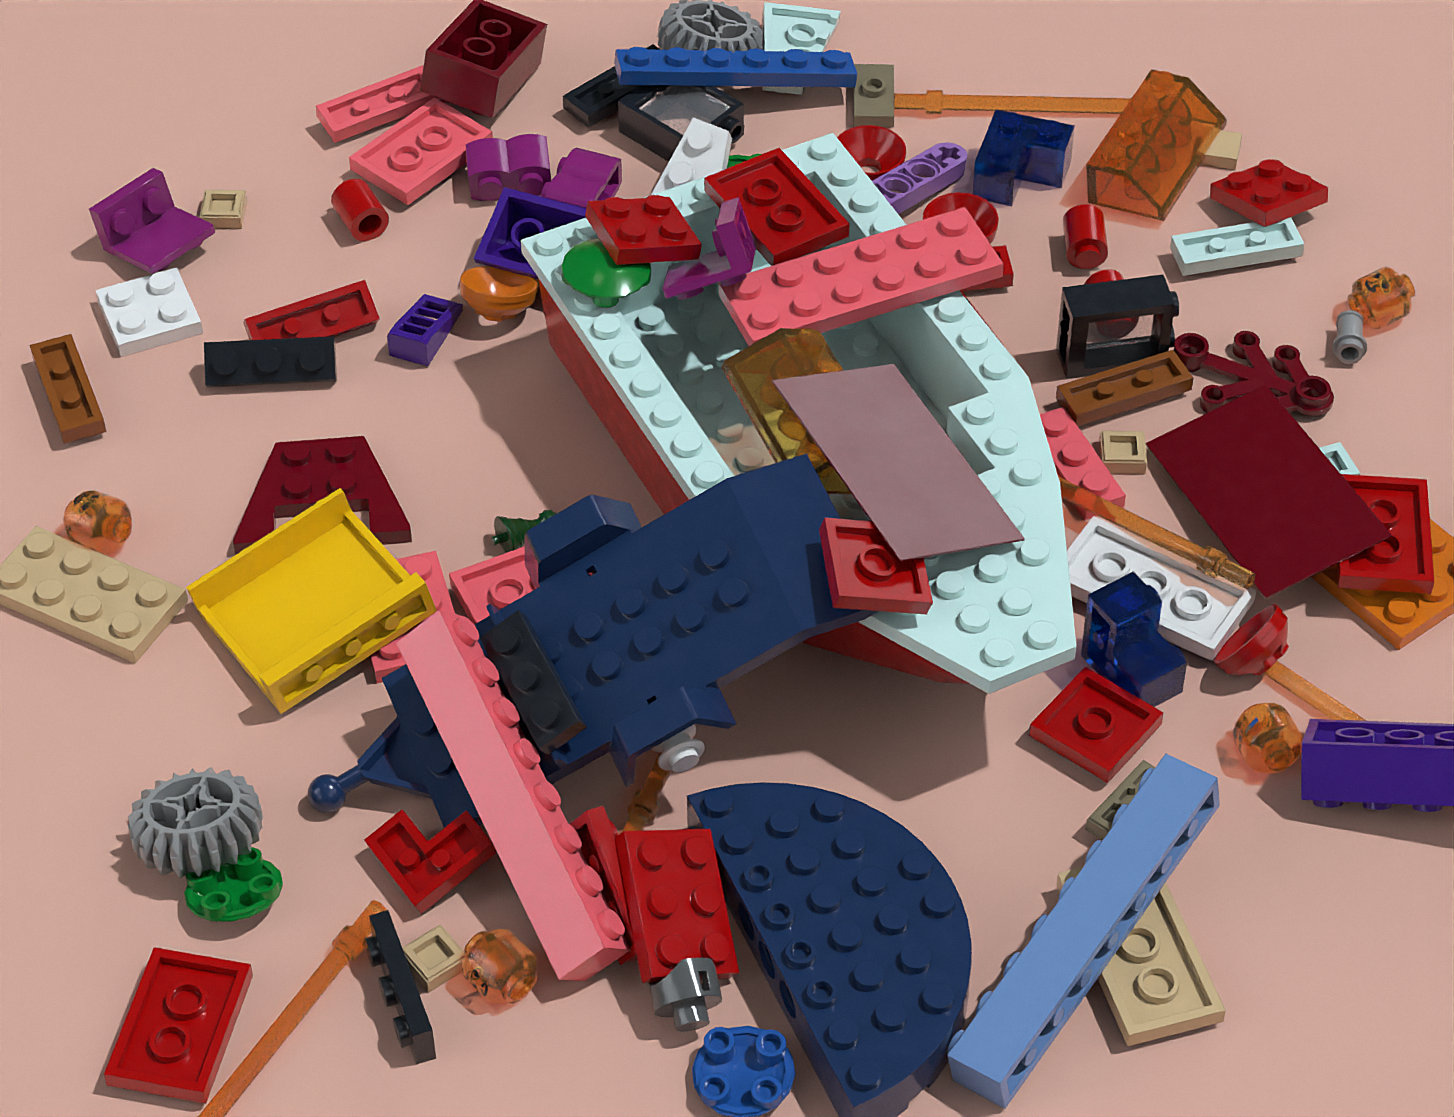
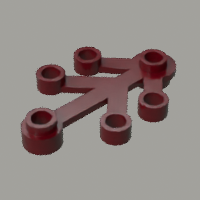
[1174,331,1334,416]

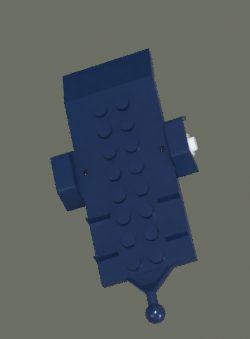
[308,453,879,828]

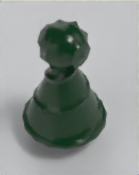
[491,510,557,553]

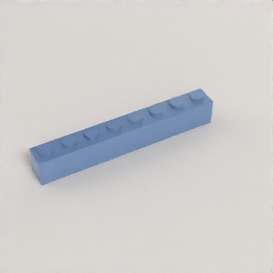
[947,754,1220,1109]

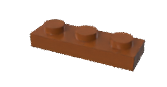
[29,334,107,444]
[1056,350,1193,426]

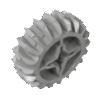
[657,0,764,53]
[128,767,263,878]

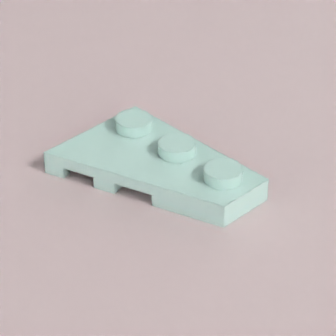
[762,2,841,95]

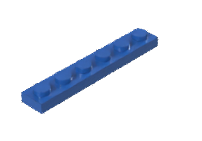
[614,47,858,88]

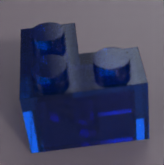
[973,109,1075,206]
[1081,571,1187,707]

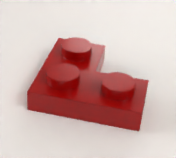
[364,809,497,914]

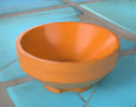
[460,266,537,322]

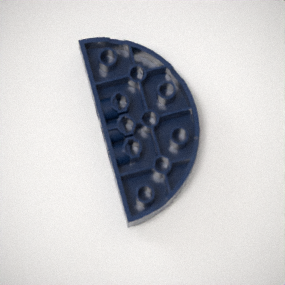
[687,782,972,1117]

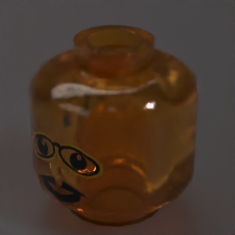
[1348,266,1415,330]
[63,490,132,554]
[1233,703,1303,774]
[462,929,537,1004]

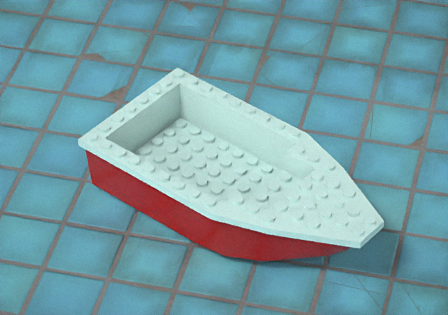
[521,133,1076,694]

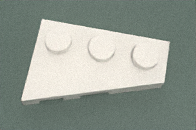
[651,118,732,195]

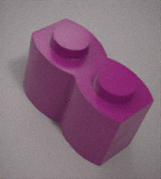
[466,134,551,201]
[541,147,622,208]

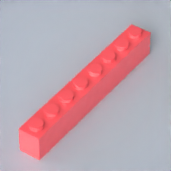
[396,610,631,982]

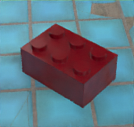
[420,0,548,118]

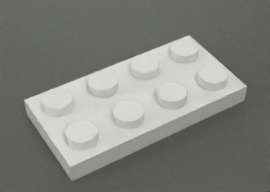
[1067,516,1256,661]

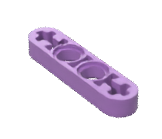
[872,142,968,214]

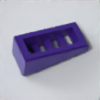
[387,294,463,366]

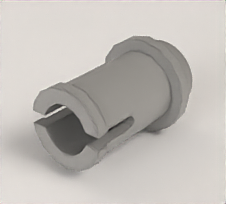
[1333,310,1367,364]

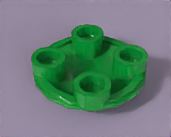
[561,238,651,308]
[184,847,283,922]

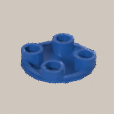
[692,1026,795,1117]

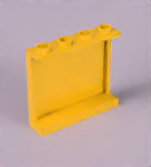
[186,488,437,714]

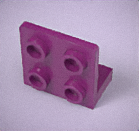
[89,168,215,273]
[662,197,756,300]

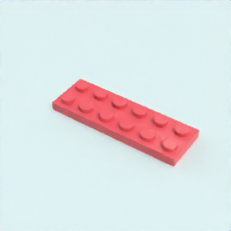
[718,207,1003,354]

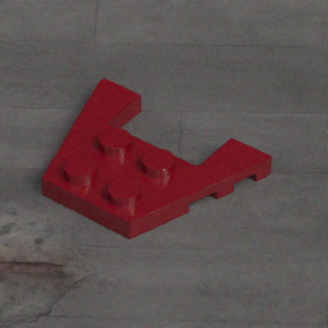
[233,436,412,555]

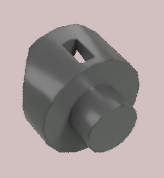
[649,958,722,1032]

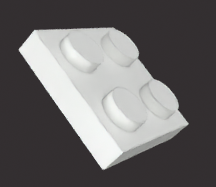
[95,267,203,357]

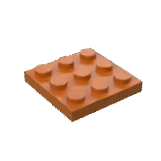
[1311,519,1454,650]

